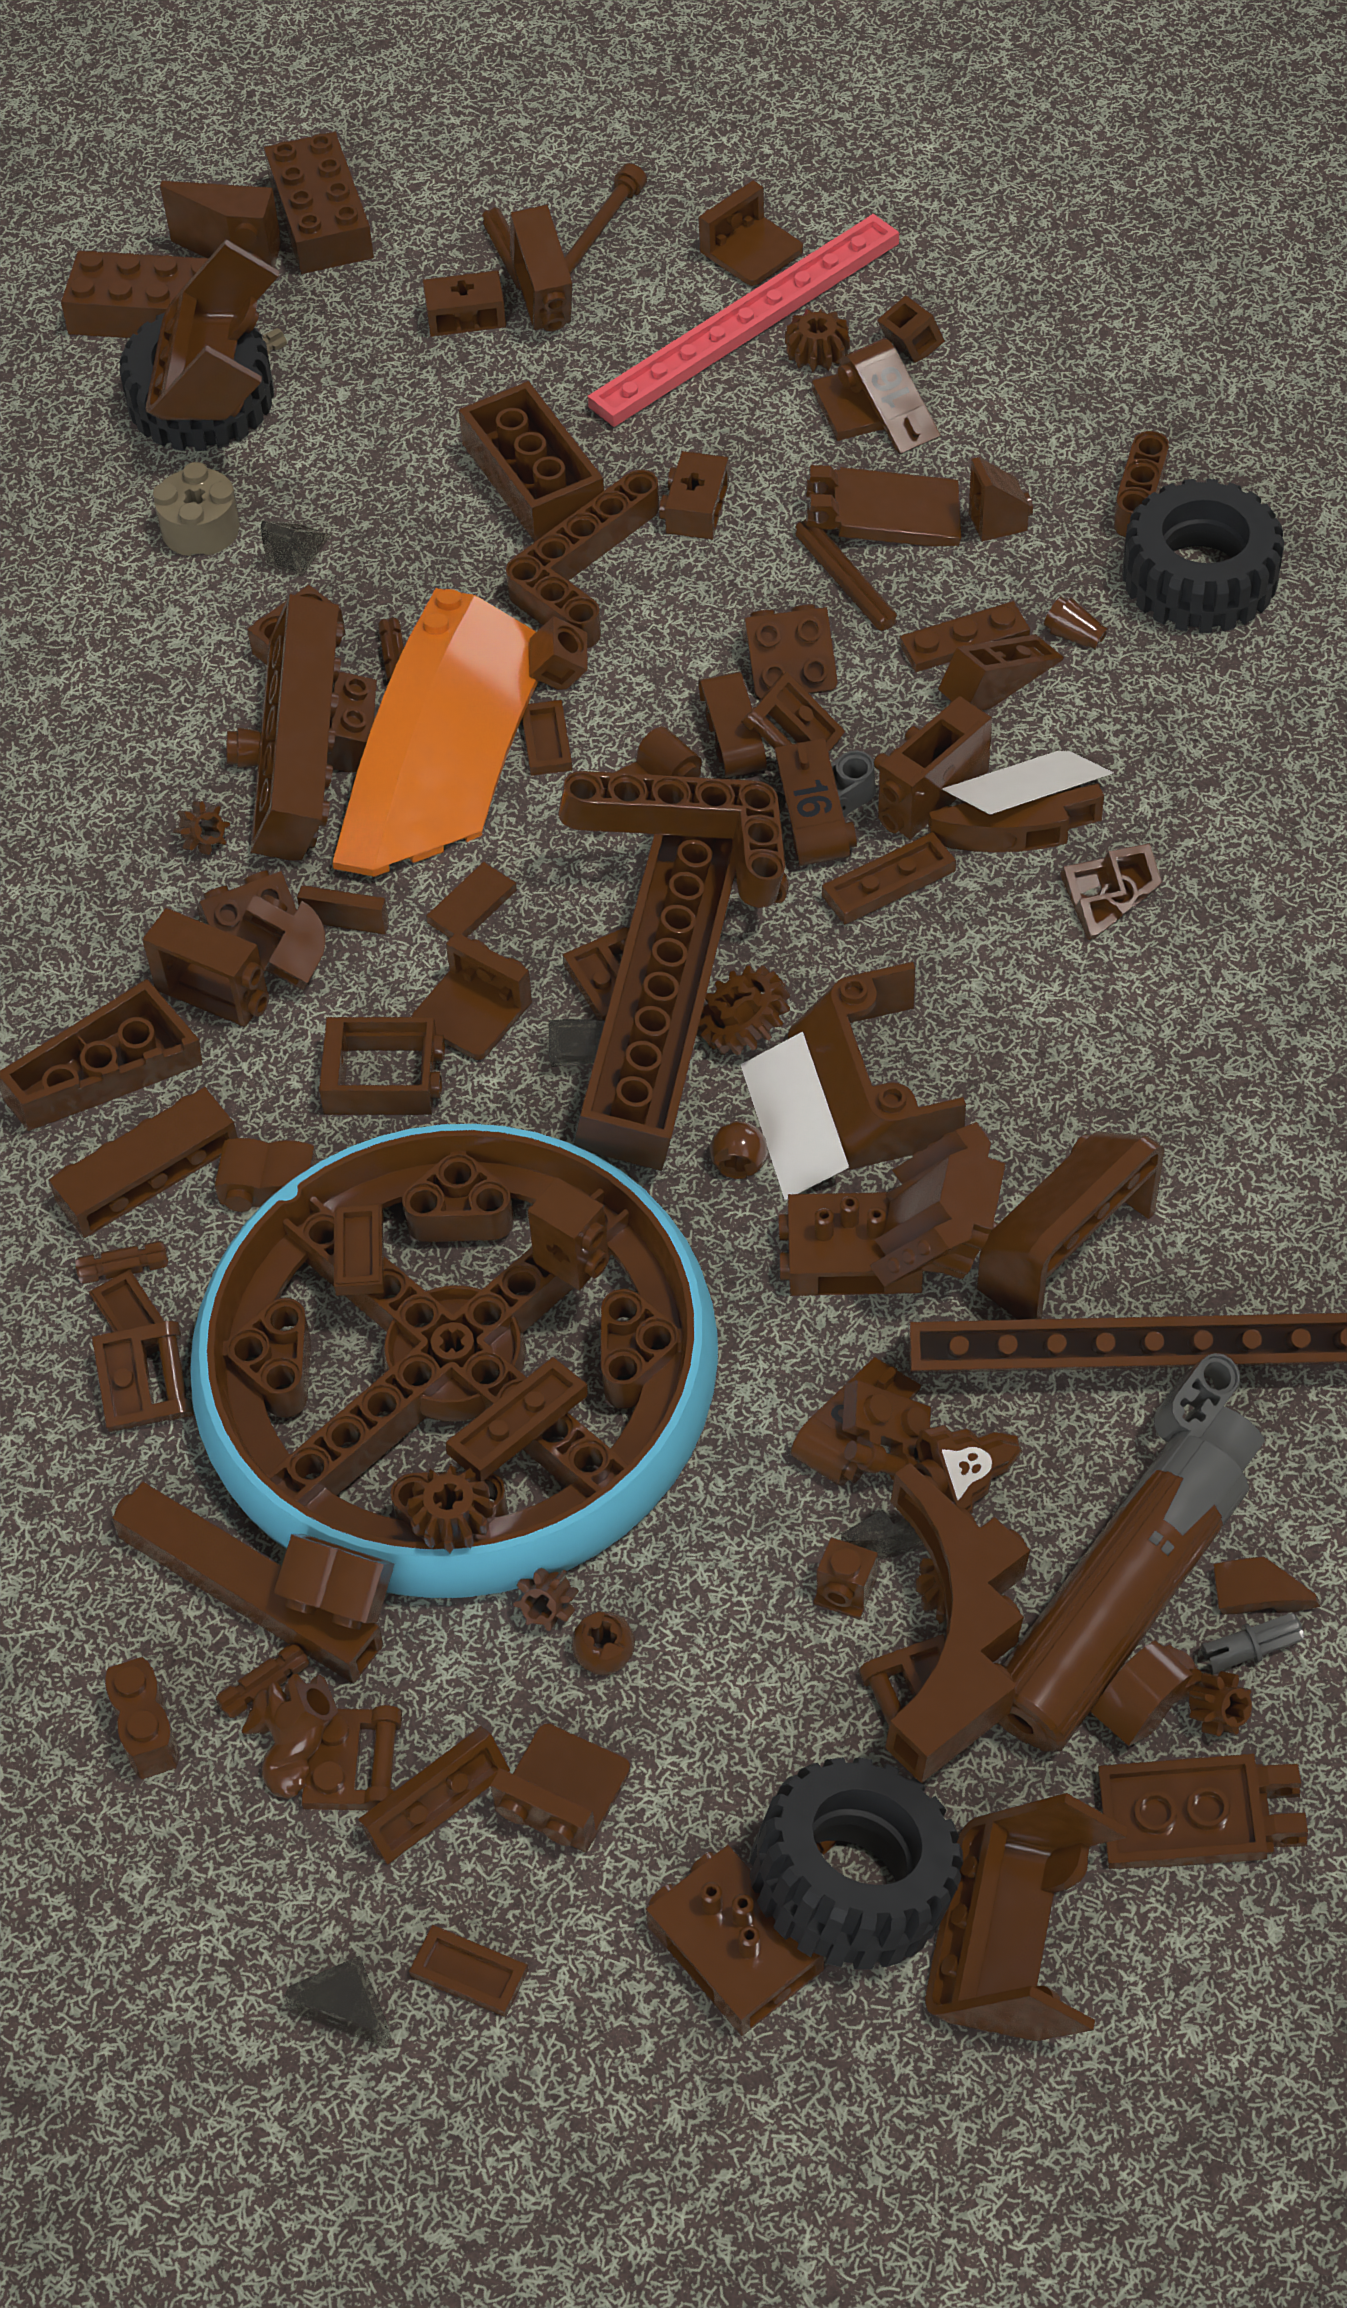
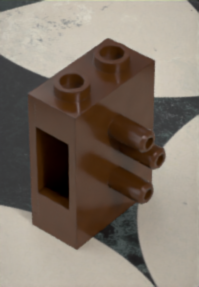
[874,696,992,840]
[779,1192,923,1296]
[646,1845,824,2036]

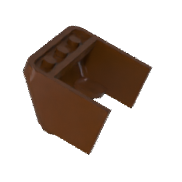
[146,240,280,420]
[788,962,966,1170]
[977,1131,1165,1320]
[925,1793,1128,2041]

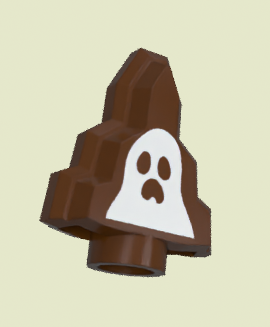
[914,1425,1023,1514]

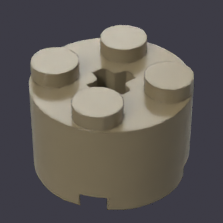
[153,462,240,556]

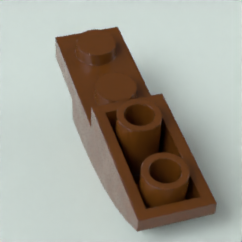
[928,783,1104,853]

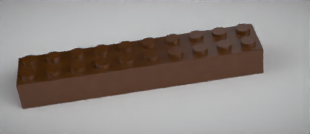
[573,834,736,1171]

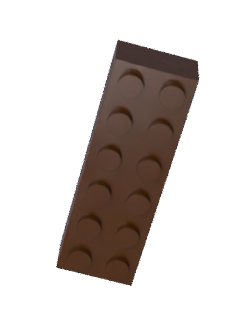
[250,594,344,861]

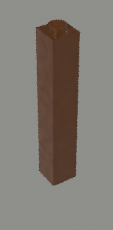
[112,1482,384,1684]

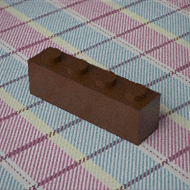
[48,1087,238,1238]

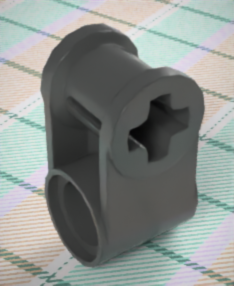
[831,750,876,818]

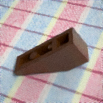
[938,634,1064,710]

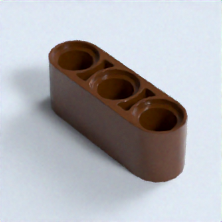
[1114,431,1169,538]
[698,671,767,778]

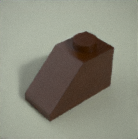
[968,457,1033,542]

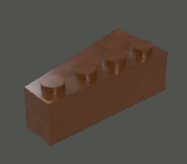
[0,979,203,1131]

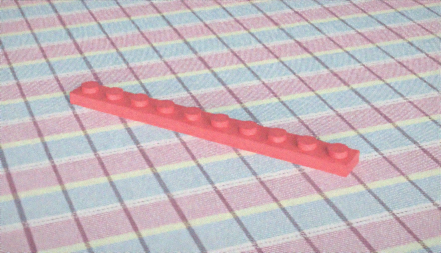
[588,214,899,427]

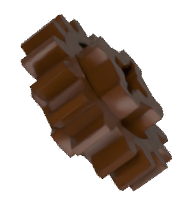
[698,965,791,1056]

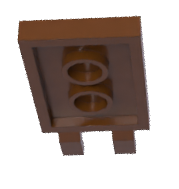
[806,465,961,547]
[1098,1754,1308,1869]

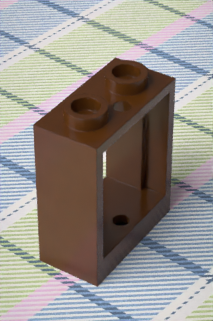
[510,204,573,332]
[142,908,269,1028]
[319,1017,445,1115]

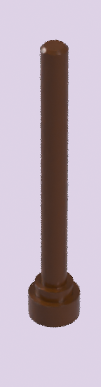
[564,163,647,275]

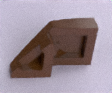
[1214,1557,1320,1615]

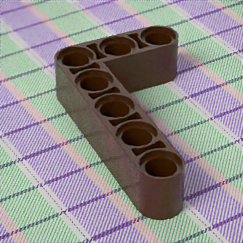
[506,469,660,648]
[558,771,785,908]

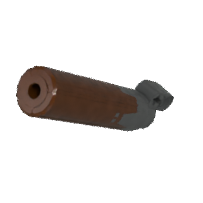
[998,1353,1265,1752]

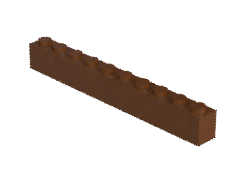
[908,1313,1347,1373]

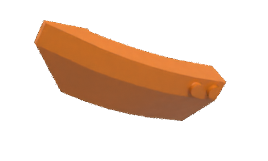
[332,588,539,877]

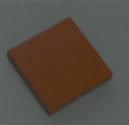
[812,374,884,441]

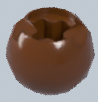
[710,1121,768,1179]
[571,1611,636,1675]

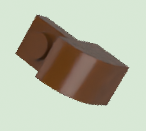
[242,894,326,990]
[1091,1640,1203,1746]

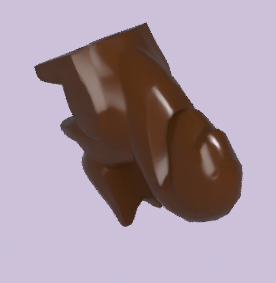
[241,1674,338,1799]

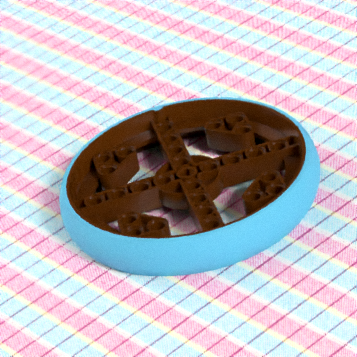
[190,1124,718,1598]

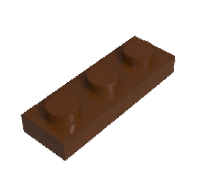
[899,601,1030,673]
[822,832,956,925]
[446,1357,588,1481]
[357,1726,511,1865]

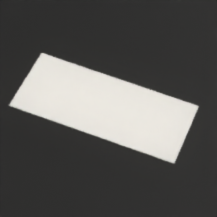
[942,751,1114,814]
[740,1032,849,1200]

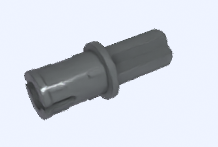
[1201,1613,1304,1675]

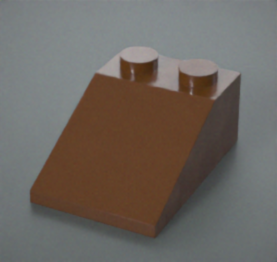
[160,181,282,268]

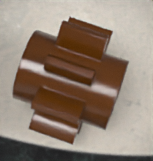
[173,801,230,855]
[513,1568,579,1631]
[1189,1671,1252,1737]

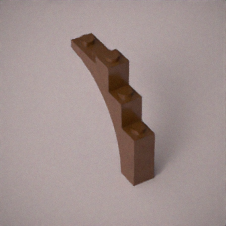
[885,1463,1030,1783]

